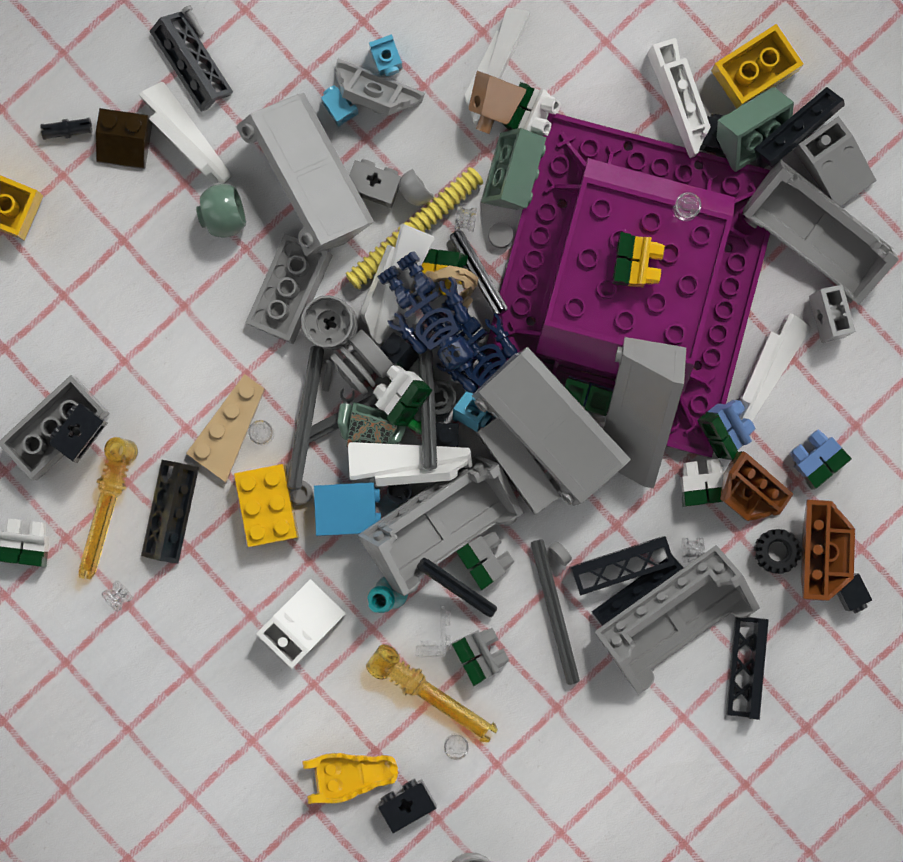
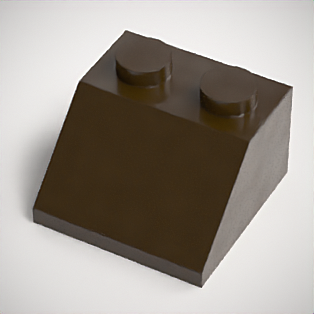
[96,108,152,169]

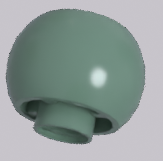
[196,184,246,238]

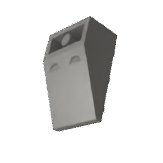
[793,116,877,206]

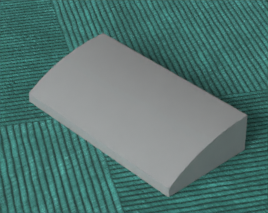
[245,234,333,344]

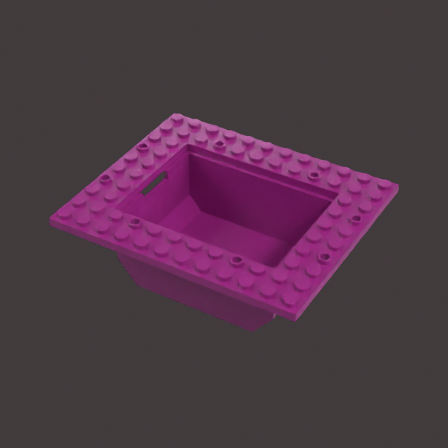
[473,113,770,458]

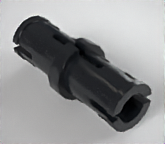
[40,117,93,140]

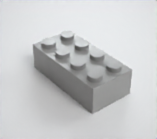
[0,375,110,480]
[477,418,561,515]

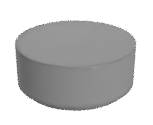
[489,223,513,248]
[289,480,313,505]
[549,542,572,566]

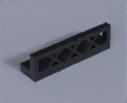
[150,11,233,112]
[754,87,845,168]
[141,460,199,564]
[570,536,675,596]
[591,555,684,626]
[726,617,769,720]

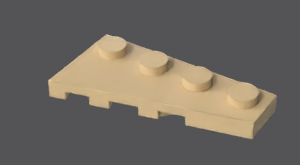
[186,374,265,483]

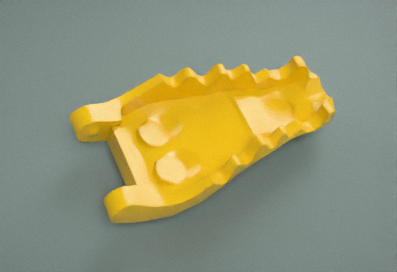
[302,753,398,804]

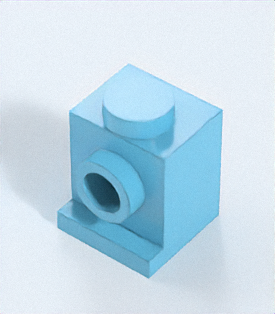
[369,34,403,76]
[321,85,359,127]
[452,391,493,432]

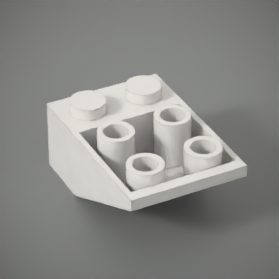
[256,579,346,669]

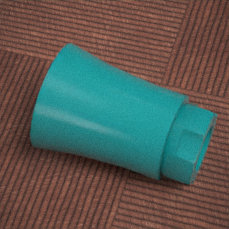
[367,577,408,613]

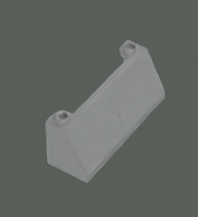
[236,93,374,256]
[743,160,899,305]
[603,337,686,488]
[472,347,631,506]
[357,455,523,596]
[595,545,760,695]

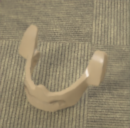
[425,265,479,308]

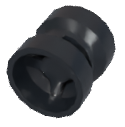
[387,484,412,504]

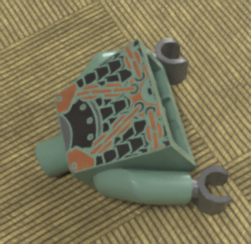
[337,388,407,448]

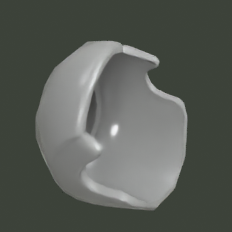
[400,169,434,206]

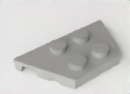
[335,58,425,116]

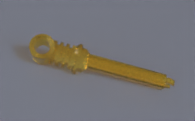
[79,437,138,580]
[366,644,498,742]

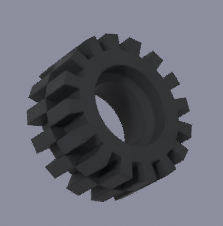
[754,529,802,574]

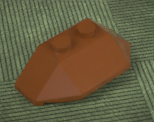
[720,451,793,521]
[801,499,855,601]

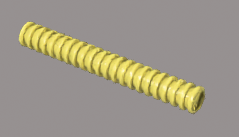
[345,167,483,290]

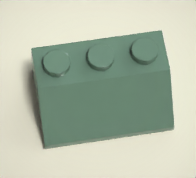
[717,87,794,172]
[481,128,546,210]

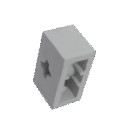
[349,159,401,208]
[809,284,856,343]

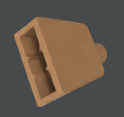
[469,71,526,134]

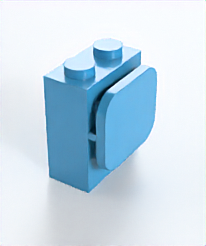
[314,483,381,536]

